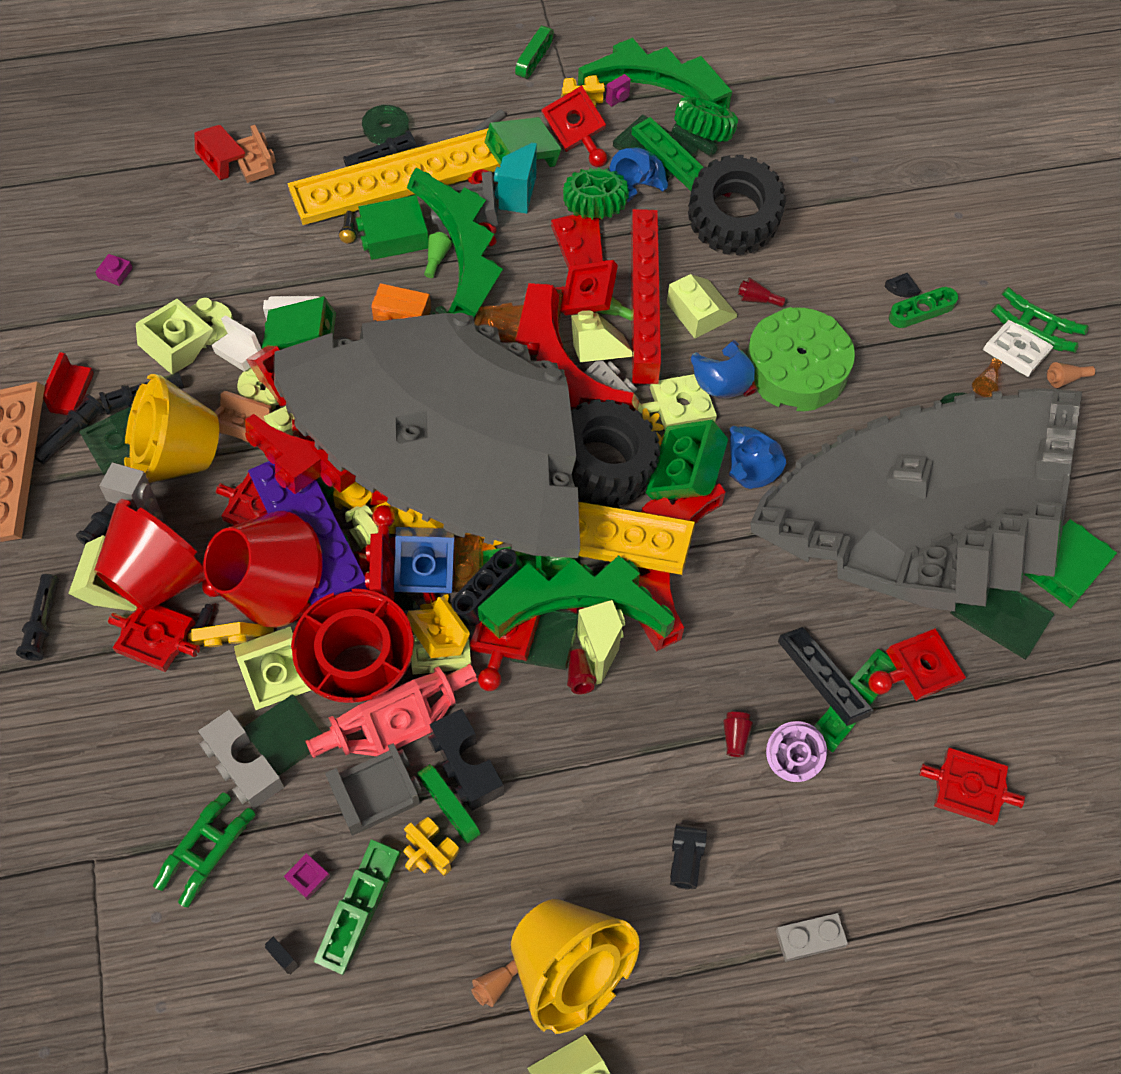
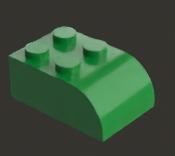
[646,419,728,500]

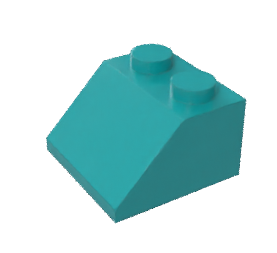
[494,143,537,214]

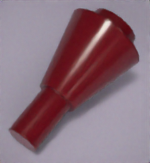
[738,277,785,307]

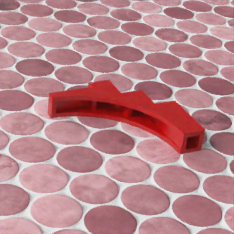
[516,283,639,411]
[245,414,356,494]
[638,484,725,652]

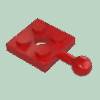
[541,85,607,167]
[548,260,618,315]
[365,505,395,601]
[470,615,541,691]
[868,628,966,701]

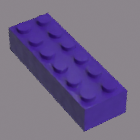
[248,461,369,605]

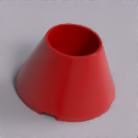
[94,499,206,611]
[203,511,322,628]
[291,589,414,703]

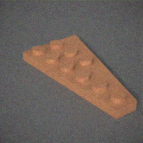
[0,382,45,542]

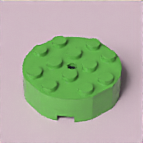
[747,307,855,411]

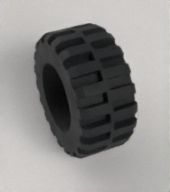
[688,155,786,255]
[571,399,660,506]

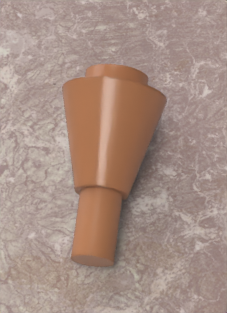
[1047,362,1095,388]
[471,960,518,1007]

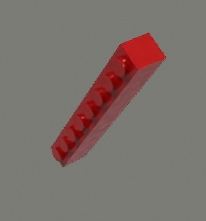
[631,209,661,384]

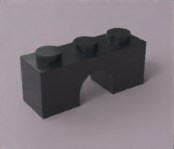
[428,709,504,811]

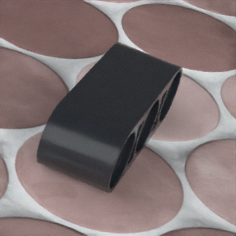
[452,548,524,626]

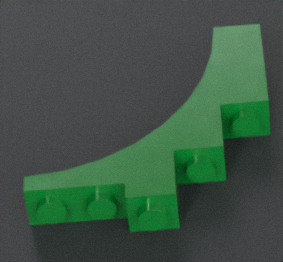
[578,37,732,109]
[407,167,503,319]
[478,555,675,639]

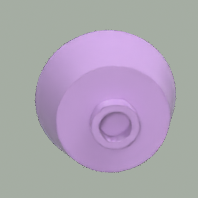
[766,721,827,782]

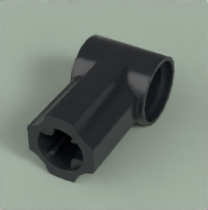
[670,823,707,890]

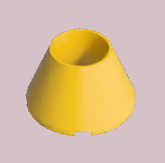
[124,374,219,483]
[511,899,639,1034]

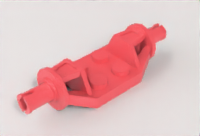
[305,664,477,759]

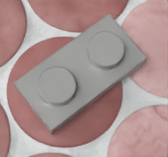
[775,913,848,962]

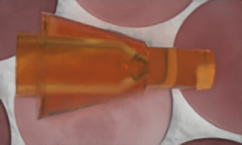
[972,358,1002,397]

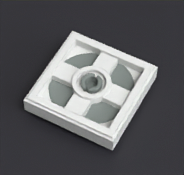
[983,320,1053,377]

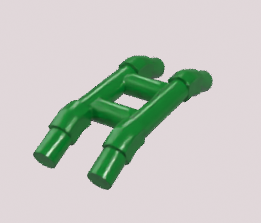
[991,287,1089,353]
[153,792,255,908]

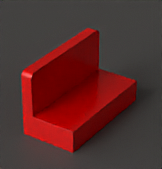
[194,125,245,180]
[43,352,94,415]

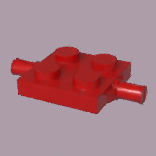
[216,472,268,525]
[108,605,200,672]
[919,748,1025,826]

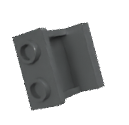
[431,171,499,234]
[325,743,422,836]

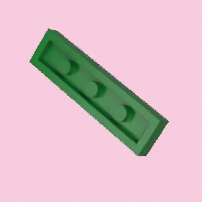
[632,117,703,191]

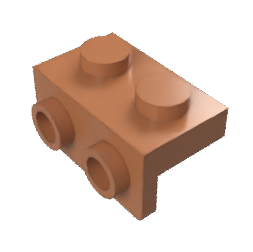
[236,125,276,183]
[215,391,272,442]

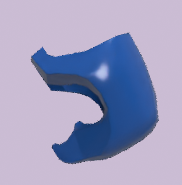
[609,147,668,202]
[691,340,755,399]
[729,426,786,489]

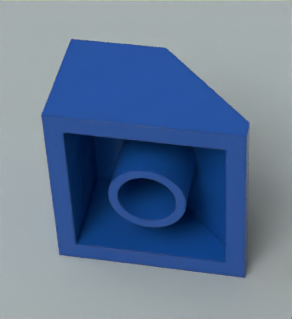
[394,527,454,593]

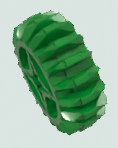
[674,96,738,142]
[563,167,629,220]

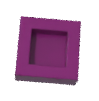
[606,74,631,107]
[95,254,133,286]
[284,853,330,900]

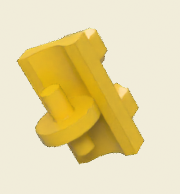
[561,75,605,107]
[403,817,459,877]

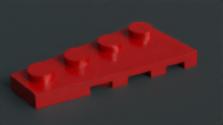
[551,215,603,292]

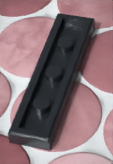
[778,627,873,726]

